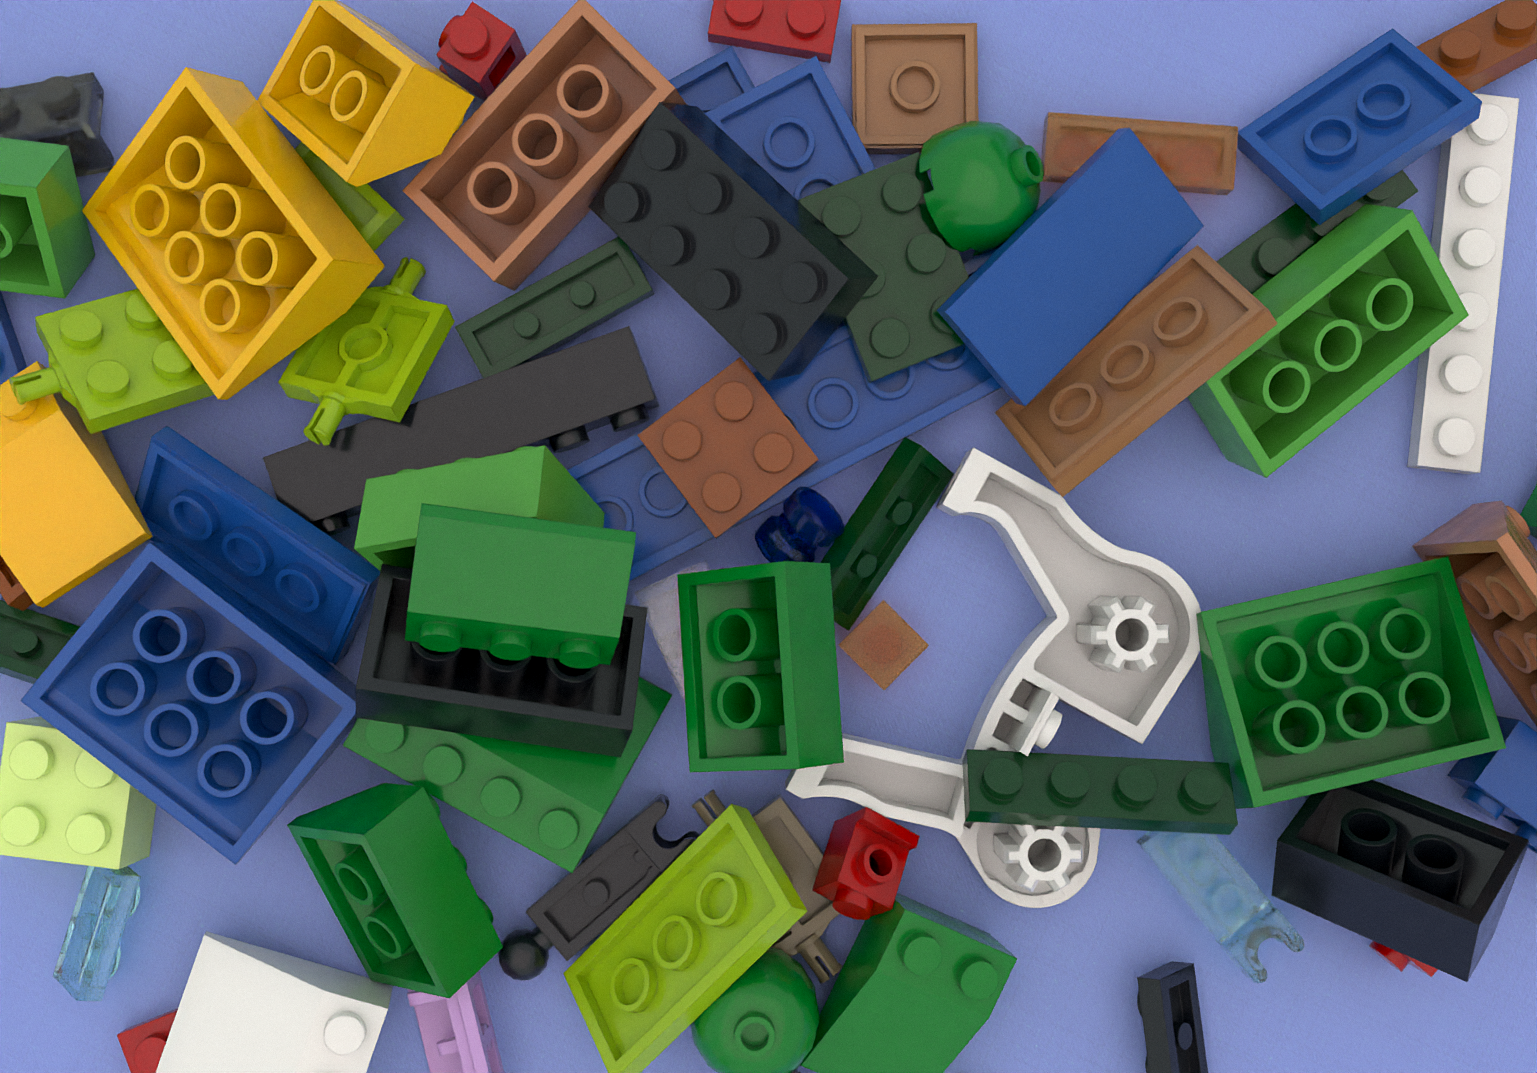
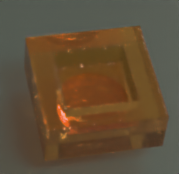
[838,600,929,690]

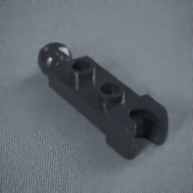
[498,794,700,981]

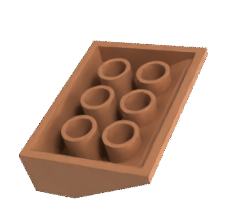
[1412,500,1537,726]

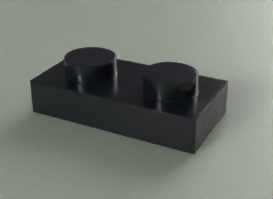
[1137,961,1208,1073]

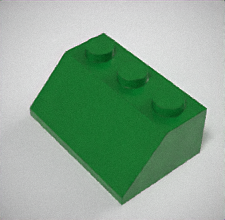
[405,503,636,669]
[677,561,844,772]
[287,783,503,999]

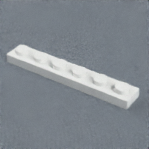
[1407,93,1519,474]

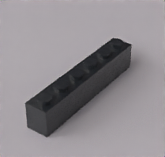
[263,326,659,536]

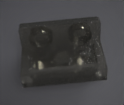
[0,72,114,177]

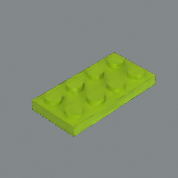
[563,804,808,1073]

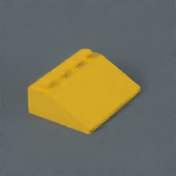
[81,67,385,400]

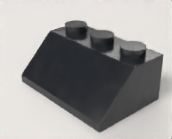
[1271,780,1529,982]

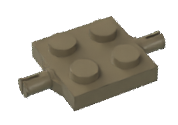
[692,789,842,983]

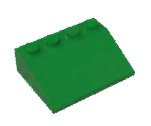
[1196,556,1506,809]
[343,676,673,873]

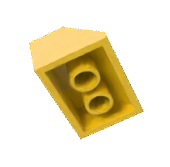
[257,0,474,187]

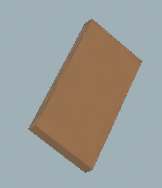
[995,245,1278,497]

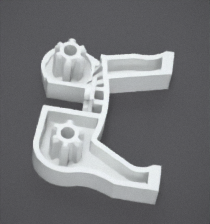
[785,448,1201,908]

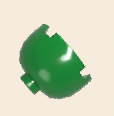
[919,121,1044,256]
[690,947,820,1073]

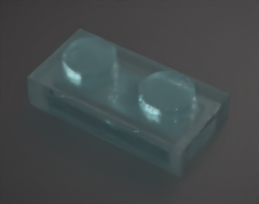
[53,866,141,1001]

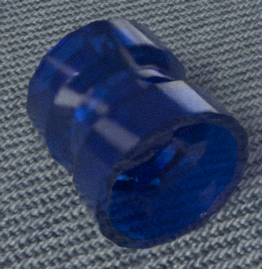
[755,486,844,563]

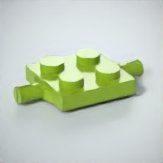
[278,257,455,446]
[9,288,215,434]

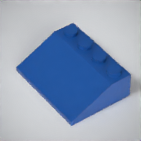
[20,542,358,865]

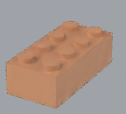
[402,0,687,291]

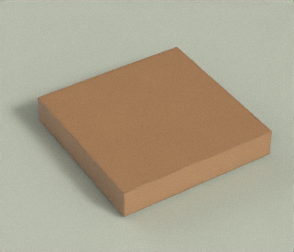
[851,23,979,154]

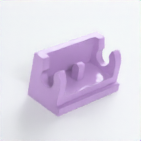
[407,971,504,1073]

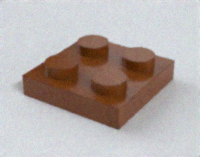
[637,357,819,539]

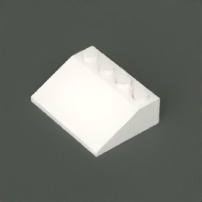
[156,931,393,1073]

